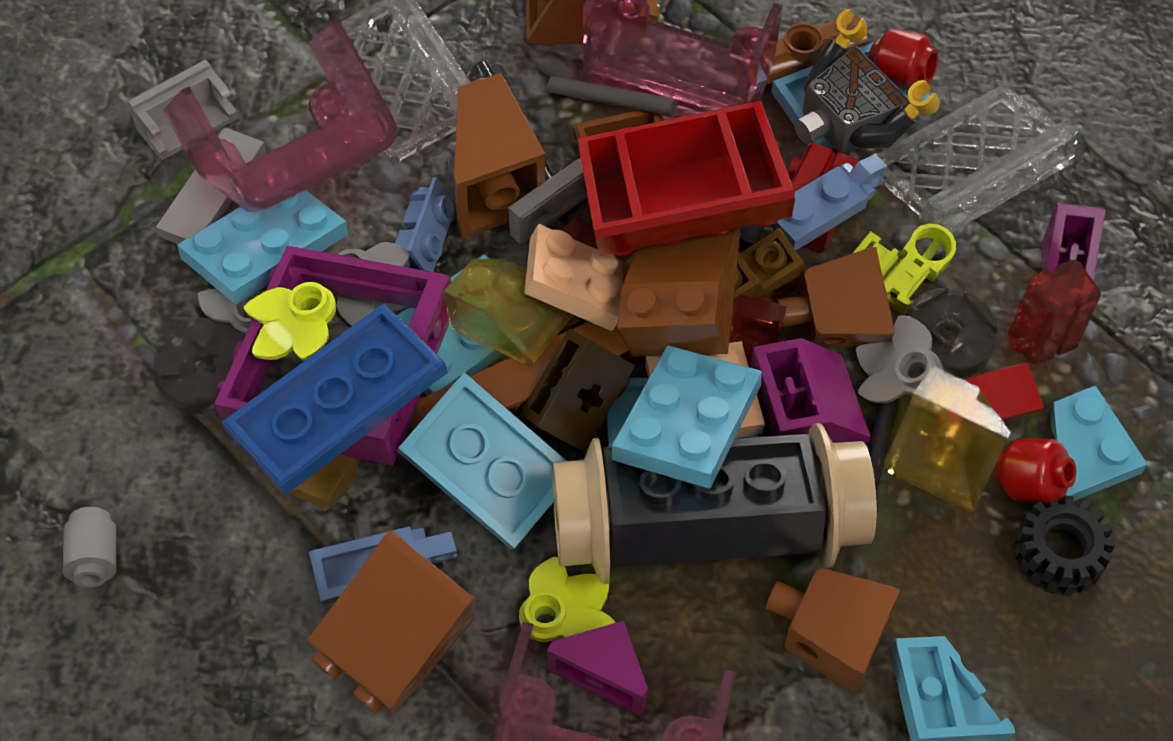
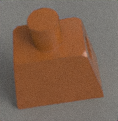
[776,247,895,347]
[765,568,900,694]

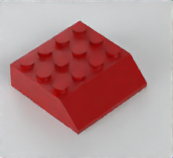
[577,101,795,256]

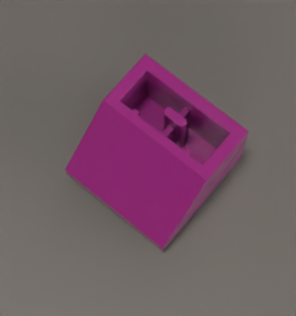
[750,338,870,443]

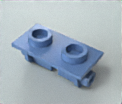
[395,177,456,272]

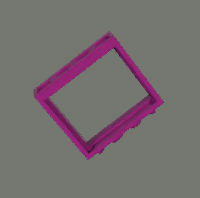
[214,246,457,466]

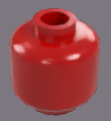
[868,29,938,91]
[996,438,1077,504]

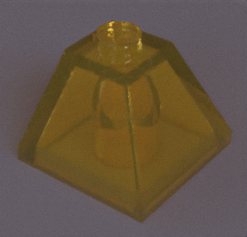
[444,259,573,367]
[883,366,1010,514]

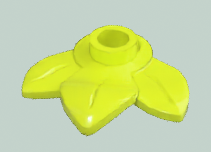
[243,282,336,361]
[519,556,615,642]

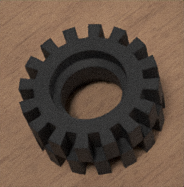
[1014,495,1115,596]

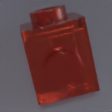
[729,294,787,368]

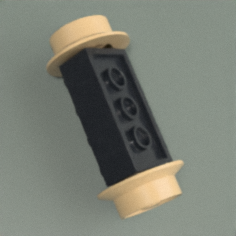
[552,423,877,584]

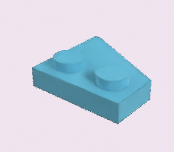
[1049,386,1147,504]
[889,636,1015,741]

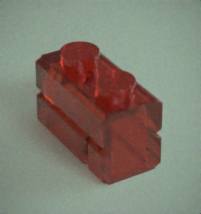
[1008,260,1101,366]

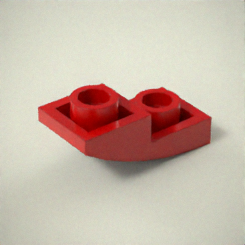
[932,363,1044,439]

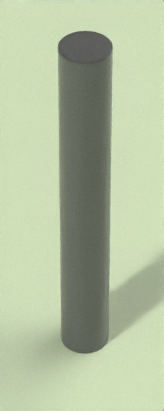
[548,76,677,116]

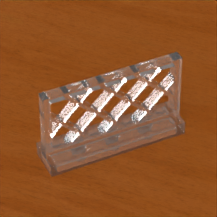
[314,0,470,165]
[877,84,1079,240]

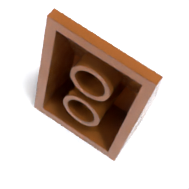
[617,228,741,357]

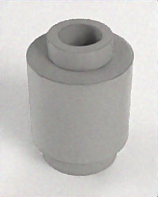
[63,507,116,588]

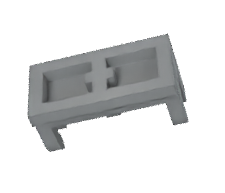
[128,60,238,161]

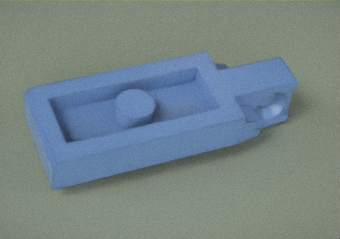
[770,154,887,251]
[309,526,457,605]

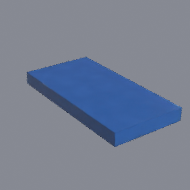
[222,303,448,496]

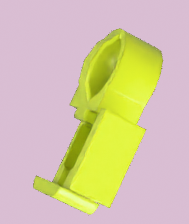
[852,223,956,314]

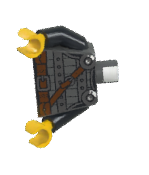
[794,9,940,153]

